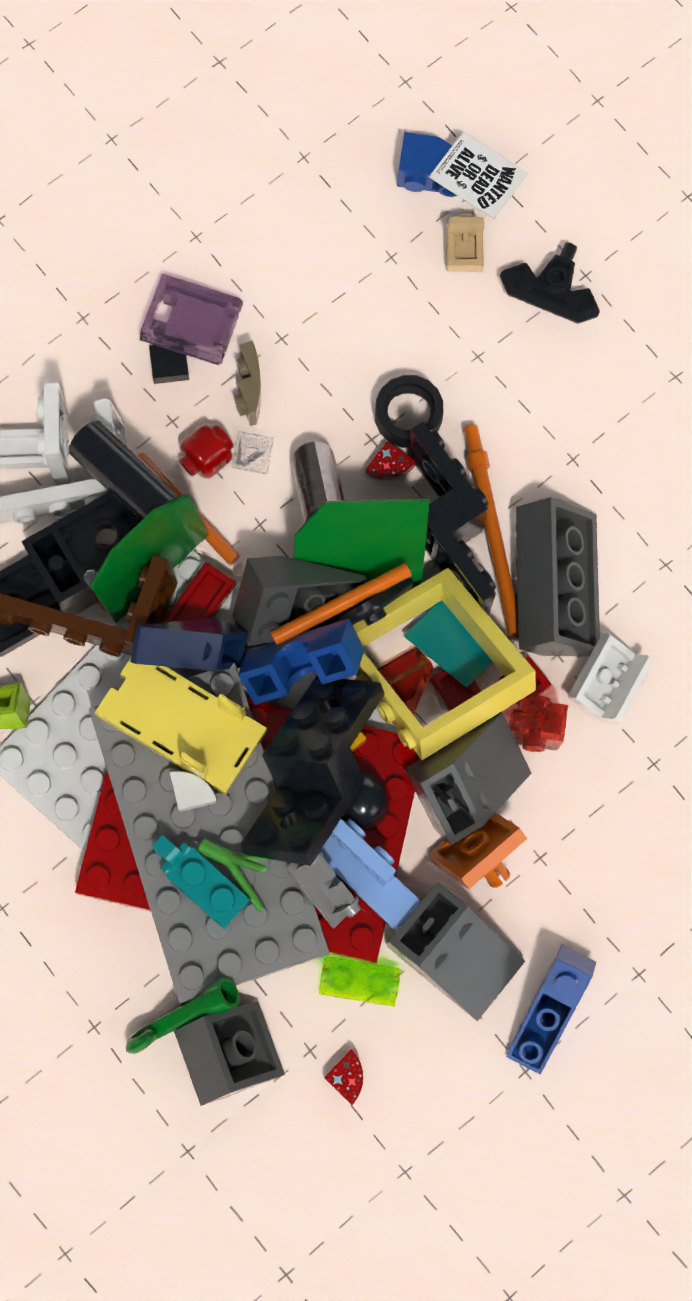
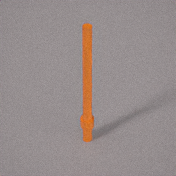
[464,425,518,636]

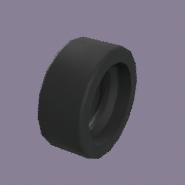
[375,375,444,448]

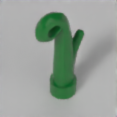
[125,977,240,1054]

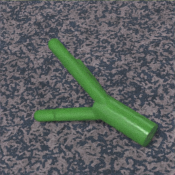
[198,839,272,912]

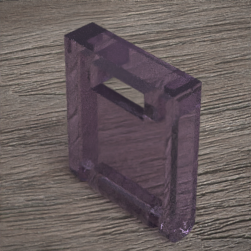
[139,273,243,365]

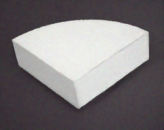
[170,771,217,812]

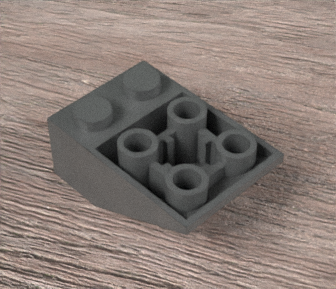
[232,556,367,646]
[404,712,532,845]
[387,882,525,1021]

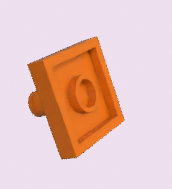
[428,813,527,889]

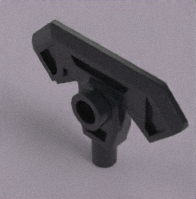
[499,242,600,324]

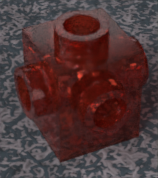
[509,695,568,752]

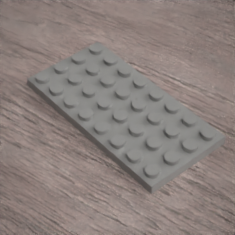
[89,663,330,1004]

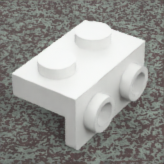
[568,634,653,723]

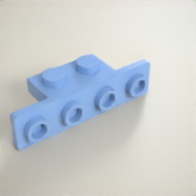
[321,819,421,930]

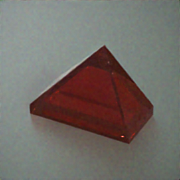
[377,647,433,714]

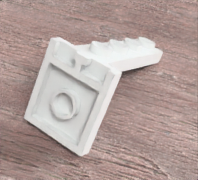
[0,383,70,484]
[0,398,127,524]

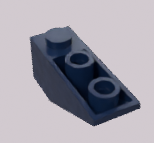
[130,618,248,671]

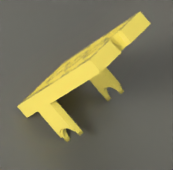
[94,658,267,795]

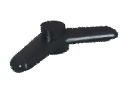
[318,577,414,628]

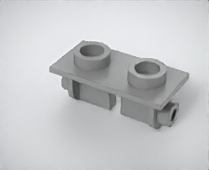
[285,851,361,928]

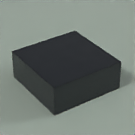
[149,341,189,384]

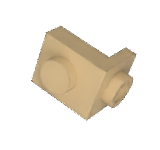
[447,213,485,272]

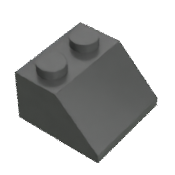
[174,1001,285,1106]

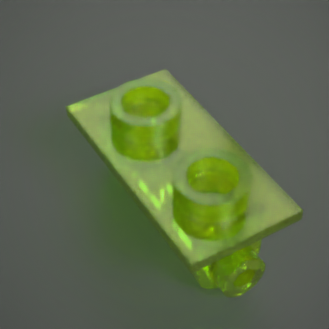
[318,956,401,1007]

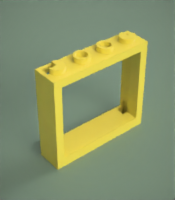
[352,568,536,760]

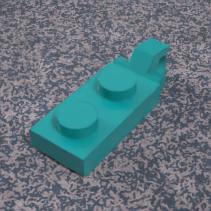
[152,835,251,930]

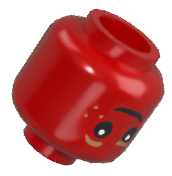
[179,425,234,479]

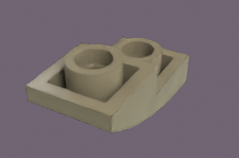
[233,340,261,426]

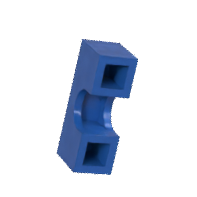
[238,619,365,705]

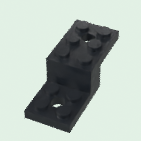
[407,422,496,614]
[0,492,141,657]
[240,676,385,866]

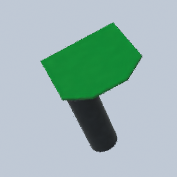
[69,421,209,623]
[292,442,430,589]

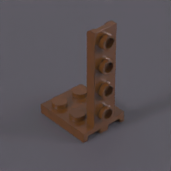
[0,555,178,657]

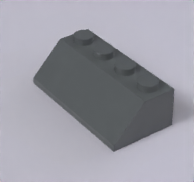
[516,497,600,656]

